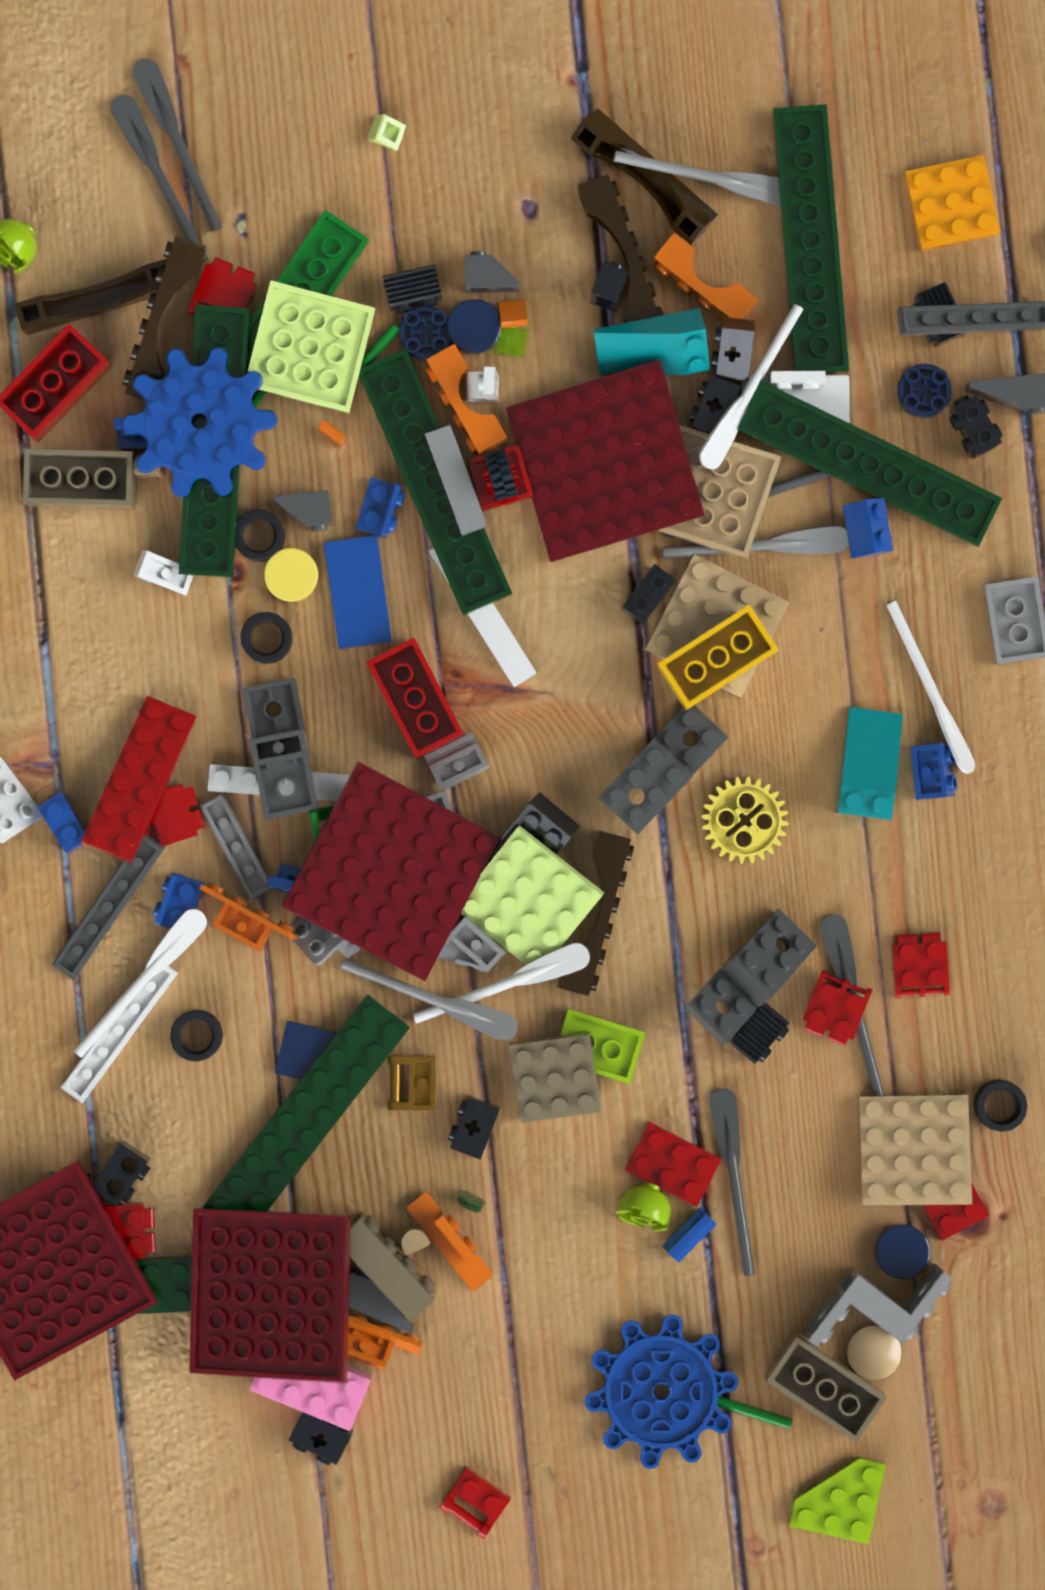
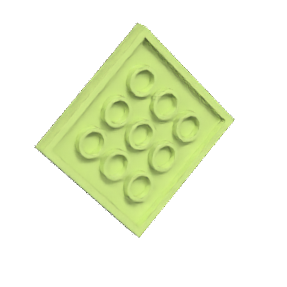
[248,280,375,414]
[461,825,604,965]

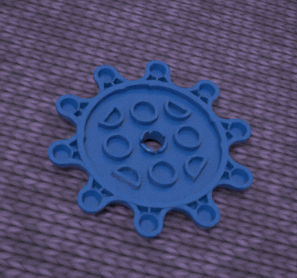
[121,347,277,497]
[584,1314,738,1469]

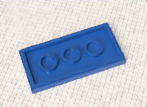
[324,535,392,649]

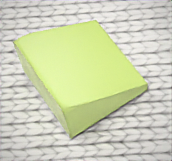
[367,114,406,150]

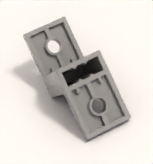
[803,1264,952,1347]

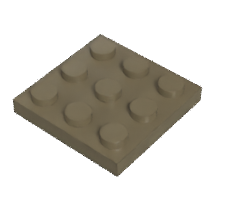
[509,1032,602,1122]

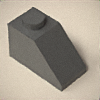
[465,251,519,293]
[275,490,333,532]

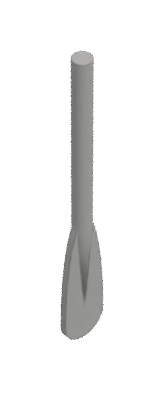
[613,151,780,206]
[663,526,849,559]
[341,959,518,1041]

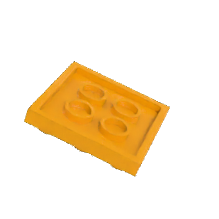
[904,155,1001,251]

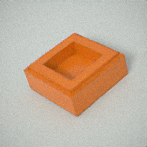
[498,299,528,328]
[318,420,346,447]

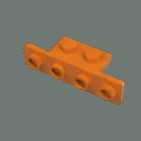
[199,882,298,952]
[407,1191,493,1291]
[348,1315,423,1370]

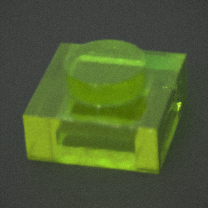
[497,327,528,358]

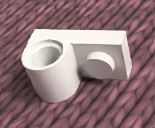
[466,367,499,403]
[133,550,193,595]

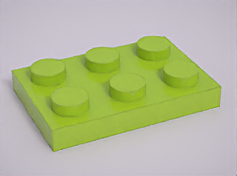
[560,1008,646,1084]

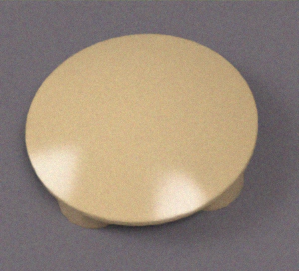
[847,1326,901,1380]

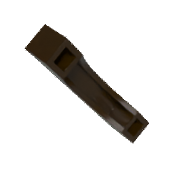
[571,108,718,245]
[577,174,664,323]
[122,236,206,400]
[14,258,181,335]
[557,831,634,996]

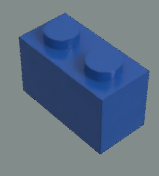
[843,498,893,559]
[37,793,87,853]

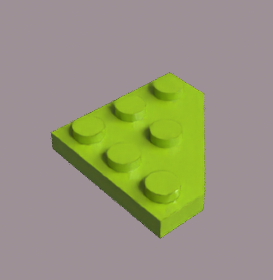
[788,1456,886,1544]

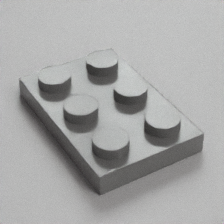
[983,576,1045,665]

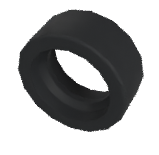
[236,509,285,562]
[240,612,293,664]
[170,1009,223,1062]
[973,1079,1028,1132]

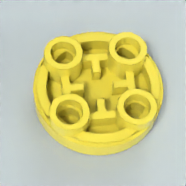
[264,548,319,602]

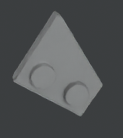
[437,916,506,972]

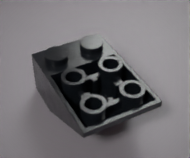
[488,792,580,863]

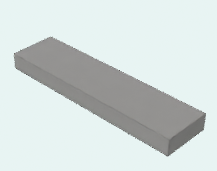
[425,425,487,536]
[199,793,272,900]

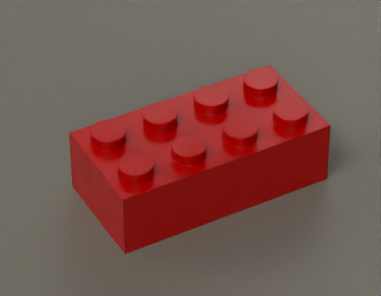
[0,323,112,443]
[366,638,464,759]

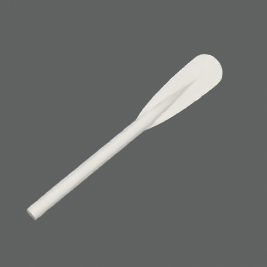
[699,304,803,469]
[886,601,975,774]
[73,908,207,1058]
[413,943,590,1024]

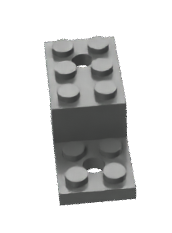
[242,678,319,820]
[598,705,729,835]
[684,908,817,1046]

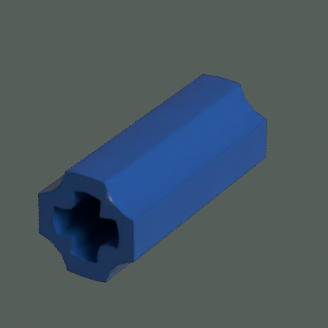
[662,1207,717,1263]

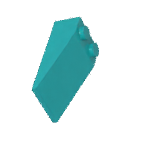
[593,308,710,375]
[835,707,903,820]

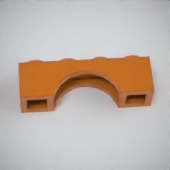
[653,233,758,323]
[425,344,507,456]

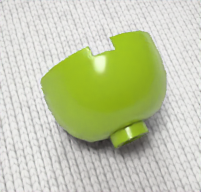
[0,218,37,273]
[615,1183,671,1231]

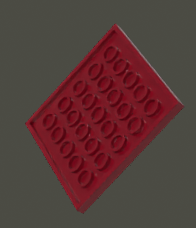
[506,359,705,563]
[281,761,500,981]
[0,1160,158,1381]
[189,1208,351,1383]

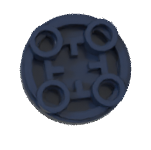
[448,299,501,354]
[399,306,452,361]
[897,364,952,418]
[875,1224,930,1279]

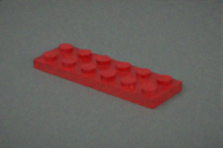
[81,696,197,864]

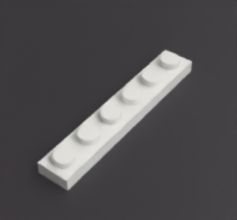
[208,764,350,801]

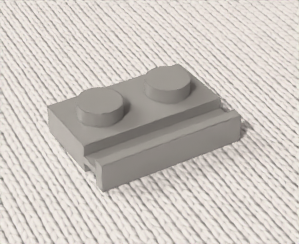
[424,732,490,792]

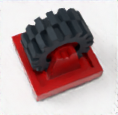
[467,445,534,512]

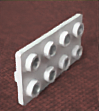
[742,371,850,423]
[0,757,43,843]

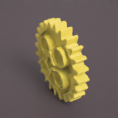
[701,777,789,864]

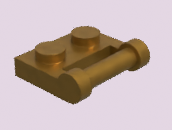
[387,1055,436,1110]

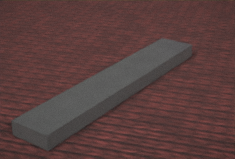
[897,301,1045,336]
[52,834,166,980]

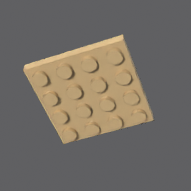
[658,425,781,560]
[645,554,790,698]
[859,1095,972,1206]

